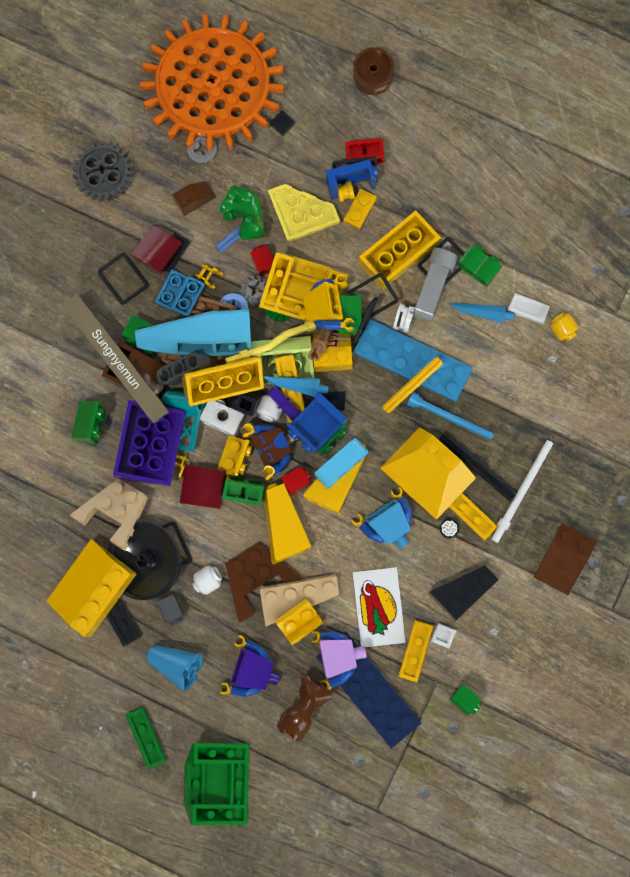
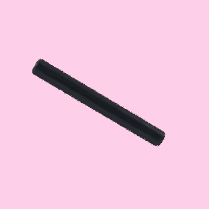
[439,432,516,501]

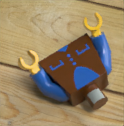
[241,424,299,480]

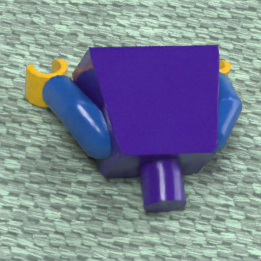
[219,635,280,697]

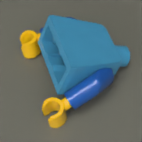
[351,487,412,548]

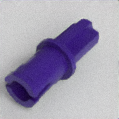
[267,386,300,421]

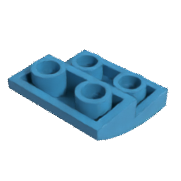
[155,270,205,317]

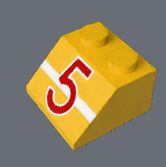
[313,333,352,372]

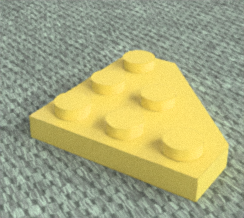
[268,184,340,242]

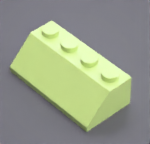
[250,336,315,385]

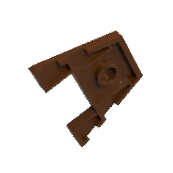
[225,543,302,623]

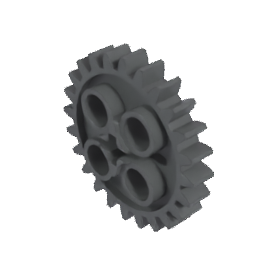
[72,142,133,202]

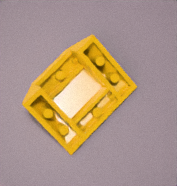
[259,252,348,321]
[380,427,476,520]

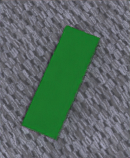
[125,707,167,770]

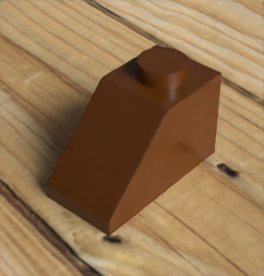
[172,181,216,216]

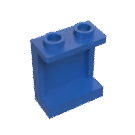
[326,160,377,200]
[287,392,347,455]

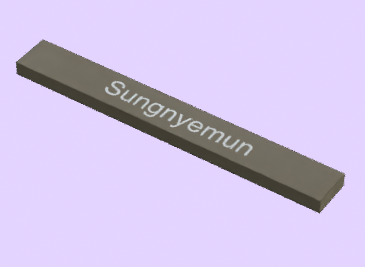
[62,294,169,424]

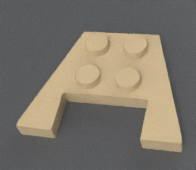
[70,479,148,551]

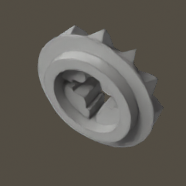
[187,136,217,164]
[241,275,267,305]

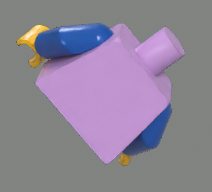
[311,631,367,690]

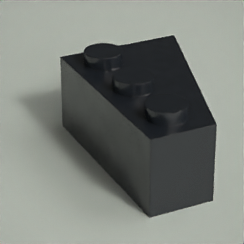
[428,566,499,622]

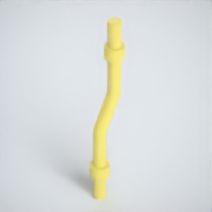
[225,321,316,364]

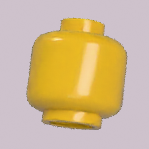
[550,312,579,341]

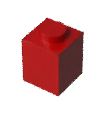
[250,245,273,276]
[281,466,312,496]

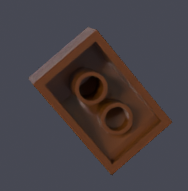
[533,524,597,595]

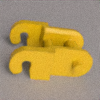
[195,264,224,290]
[175,454,188,478]

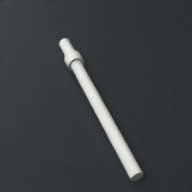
[491,440,553,543]

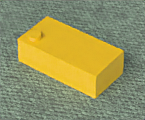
[358,210,441,291]

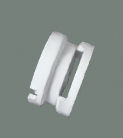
[393,303,415,333]

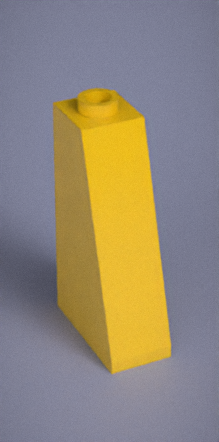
[303,444,366,515]
[263,483,311,565]

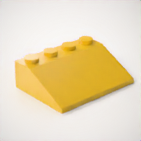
[46,539,137,637]

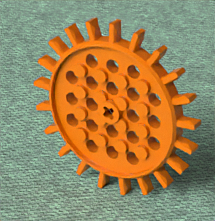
[140,14,284,152]

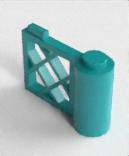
[162,390,206,452]

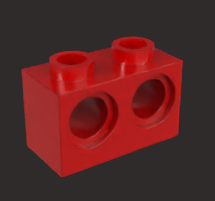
[345,138,384,165]

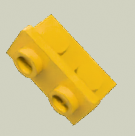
[217,435,253,478]
[275,598,323,645]

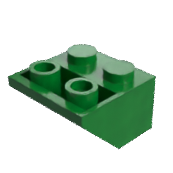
[71,401,107,446]

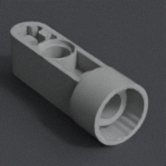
[413,248,458,322]

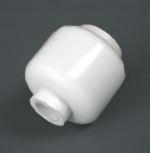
[257,395,282,423]
[192,566,222,595]

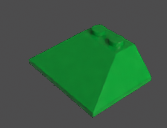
[183,743,249,825]

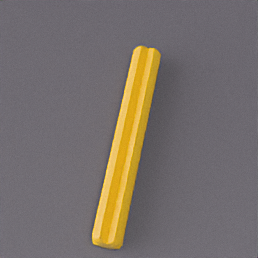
[382,357,443,413]

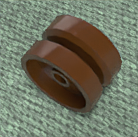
[353,47,394,95]

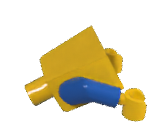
[299,274,355,332]

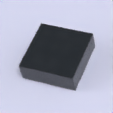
[269,110,295,137]

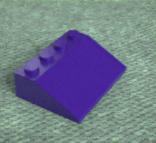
[113,400,186,486]

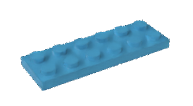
[353,319,472,403]

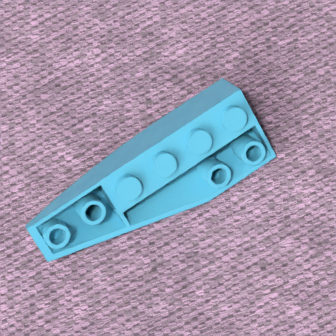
[135,309,251,356]

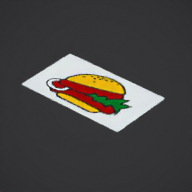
[353,567,406,647]

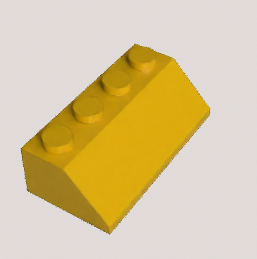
[182,356,264,406]

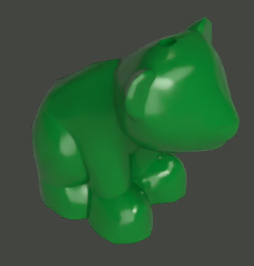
[219,185,266,240]

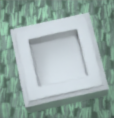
[431,623,457,649]

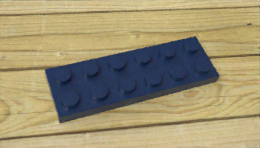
[316,632,422,749]

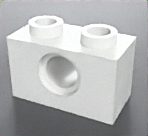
[200,400,245,437]

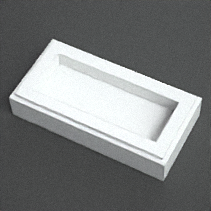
[508,293,550,325]

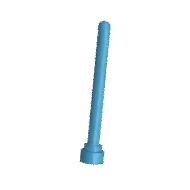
[407,391,494,439]

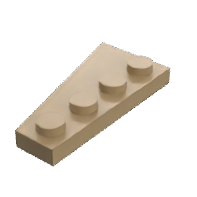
[259,574,339,626]

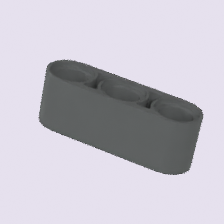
[156,353,210,385]

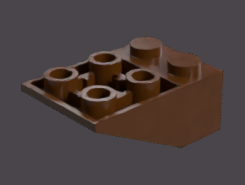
[101,342,165,398]

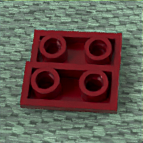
[131,225,182,274]
[180,465,226,509]

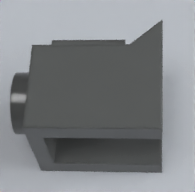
[153,594,185,626]

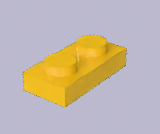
[343,188,377,231]

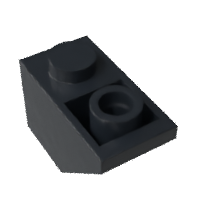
[227,390,264,417]

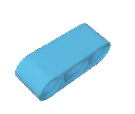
[314,438,369,489]

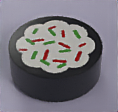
[439,519,459,539]

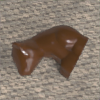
[277,676,333,741]

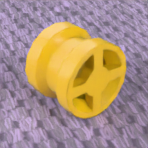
[338,181,355,202]

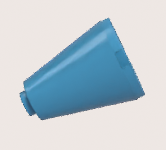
[146,645,203,691]

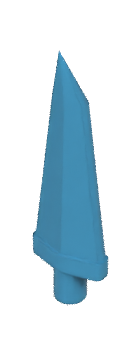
[450,303,515,324]
[263,376,328,397]

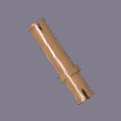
[308,328,333,361]

